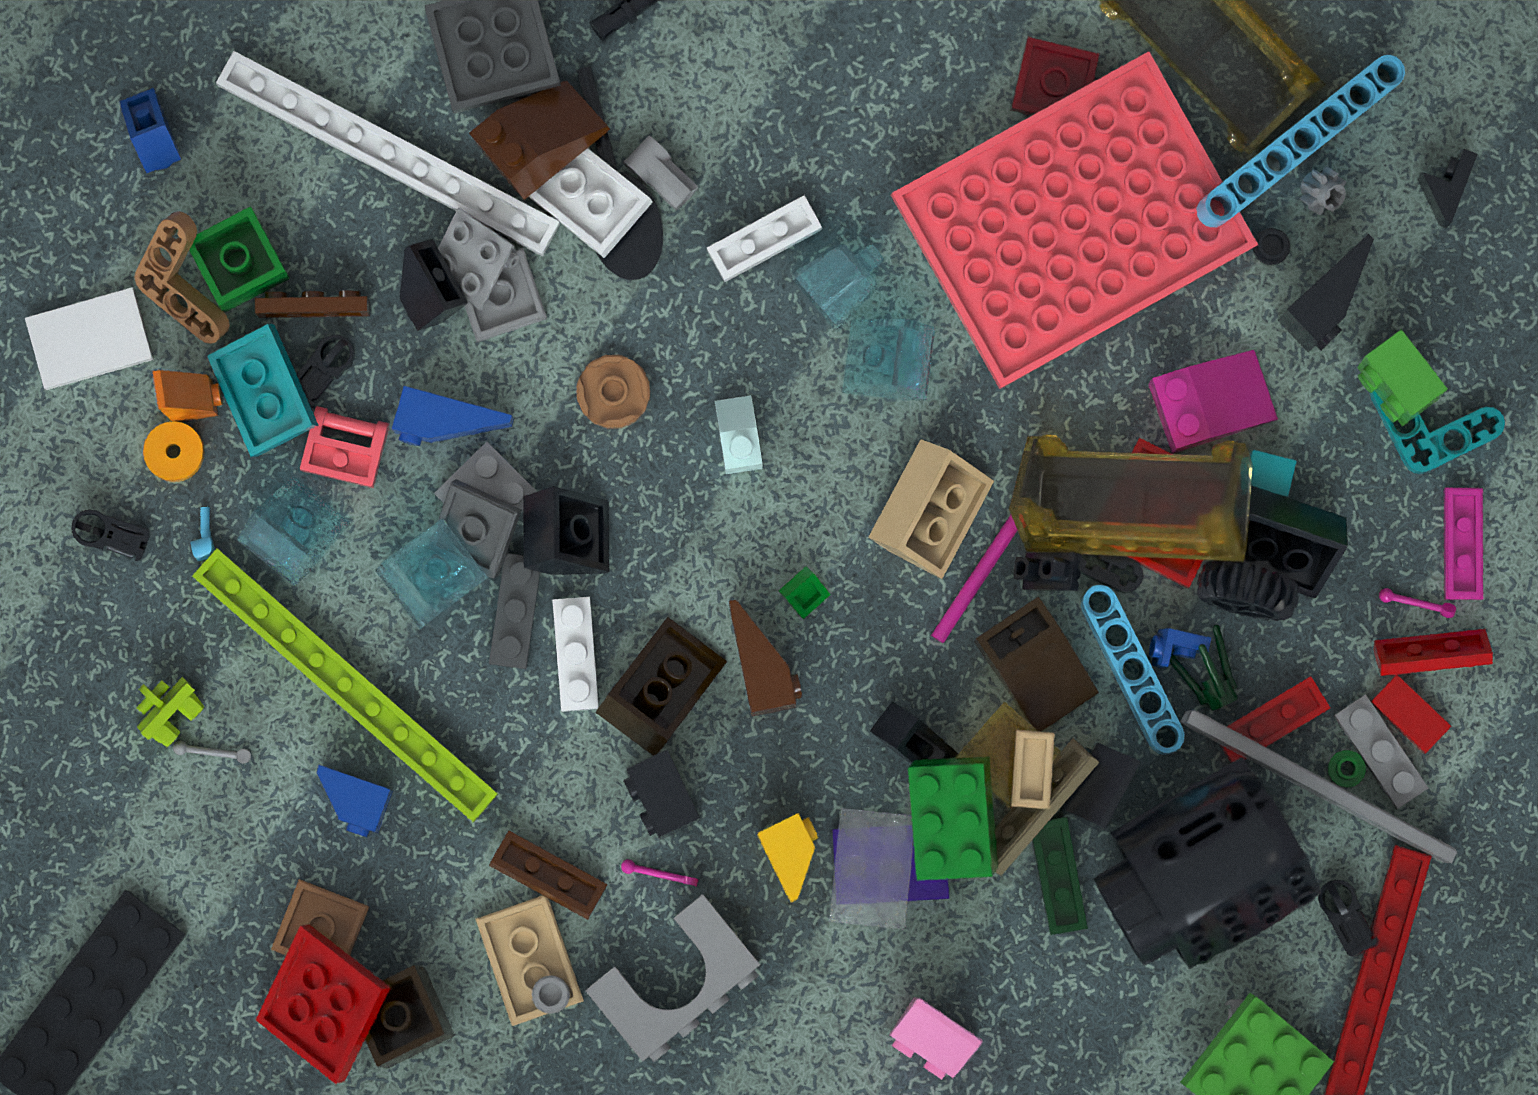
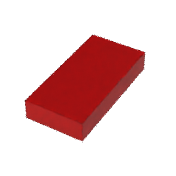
[1371,675,1452,754]

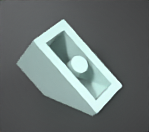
[715,395,763,474]

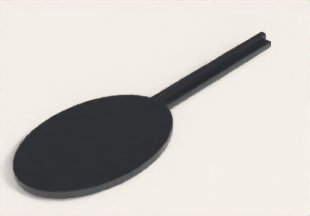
[577,67,663,280]

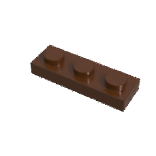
[255,290,370,318]
[489,830,607,920]

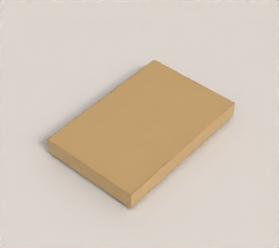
[476,895,584,1026]

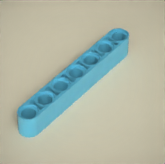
[1197,55,1405,228]

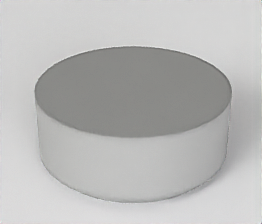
[532,976,570,1014]

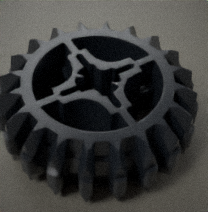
[1196,560,1299,621]

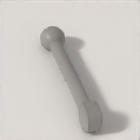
[173,740,251,764]

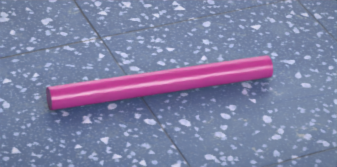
[931,512,1025,644]

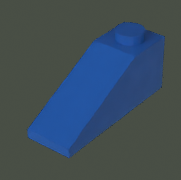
[392,386,514,446]

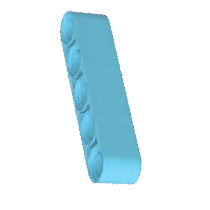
[1081,585,1185,755]

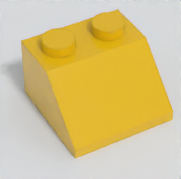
[757,813,818,903]

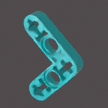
[1369,391,1505,474]

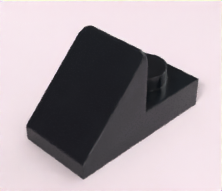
[1417,149,1478,228]

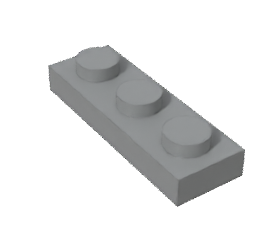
[1333,694,1429,809]

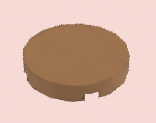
[577,355,650,429]

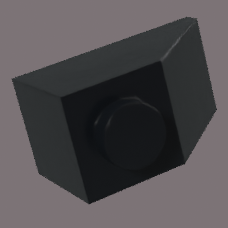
[400,239,468,331]
[870,701,959,764]

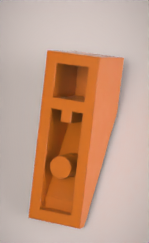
[152,370,223,422]

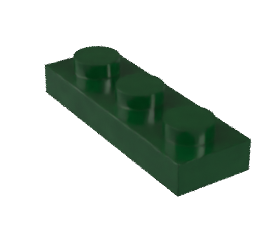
[1032,817,1088,935]

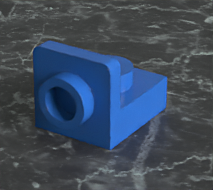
[1149,628,1211,668]

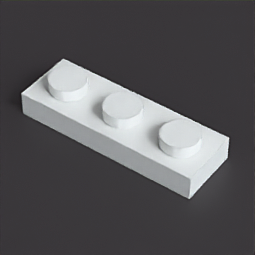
[707,195,822,282]
[552,597,599,712]

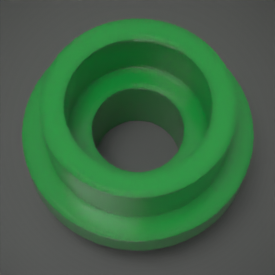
[1328,750,1366,788]

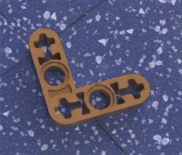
[135,211,230,344]

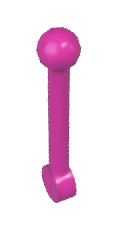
[1379,588,1457,618]
[621,859,699,886]

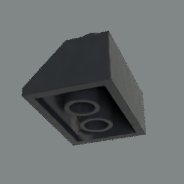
[1213,483,1348,598]

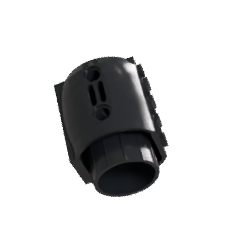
[1093,757,1322,969]

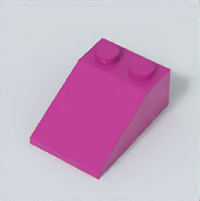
[1148,350,1278,454]

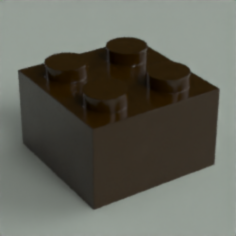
[365,965,455,1068]

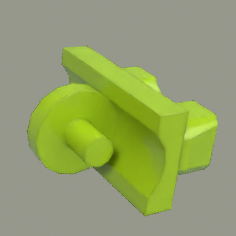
[136,677,204,747]

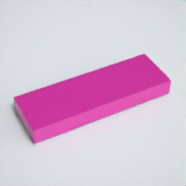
[1444,487,1483,600]

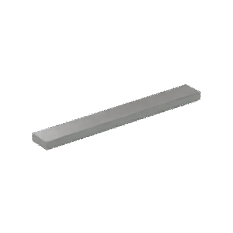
[1180,710,1458,863]

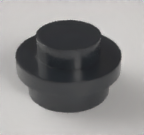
[1253,228,1290,265]

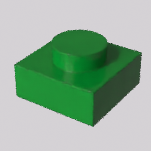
[779,566,831,619]

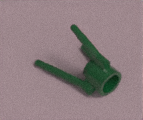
[1170,625,1238,711]

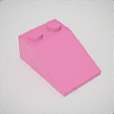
[889,997,983,1079]

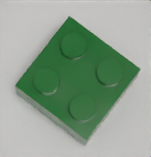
[189,206,290,313]

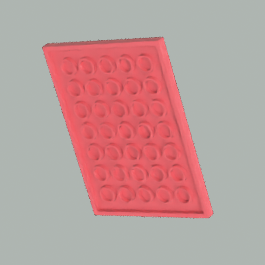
[891,51,1258,389]

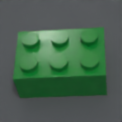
[908,756,998,880]

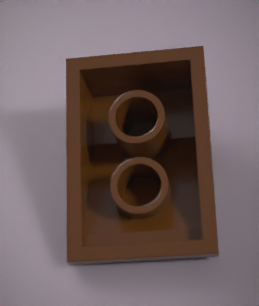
[469,80,610,200]
[729,600,802,717]

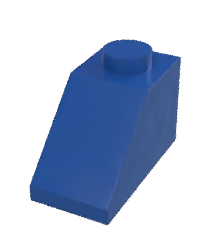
[119,88,181,173]
[317,765,393,837]

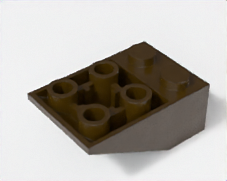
[974,596,1099,732]

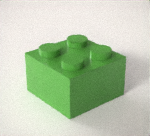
[1357,329,1447,427]

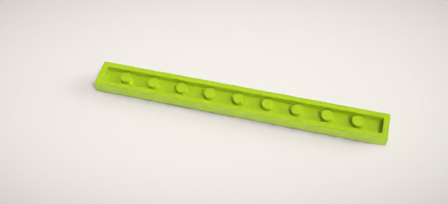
[192,548,498,823]

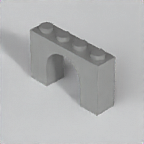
[585,894,760,1062]

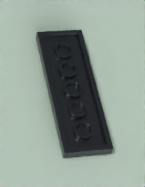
[0,890,187,1095]

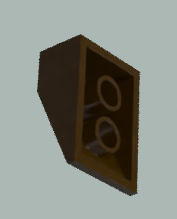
[595,617,727,756]

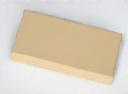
[1011,730,1055,809]

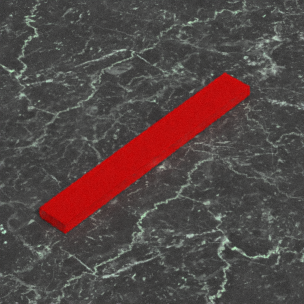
[1323,845,1432,1095]

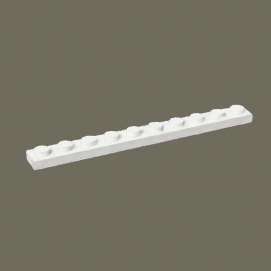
[216,51,560,256]

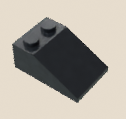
[1278,234,1374,353]

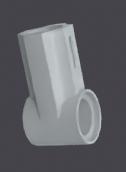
[623,136,698,211]

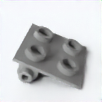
[438,208,519,310]

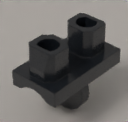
[1014,552,1082,591]

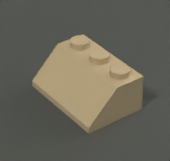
[868,440,994,579]

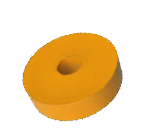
[143,421,204,482]

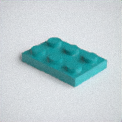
[207,324,318,457]

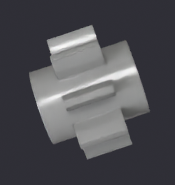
[1300,166,1346,215]

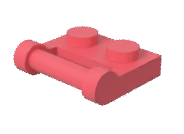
[300,406,389,488]

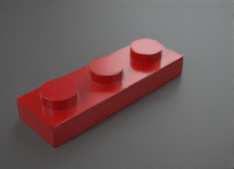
[1374,629,1493,676]
[1219,676,1330,763]

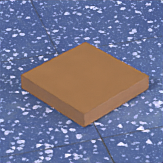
[271,879,370,956]

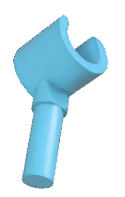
[190,507,215,561]

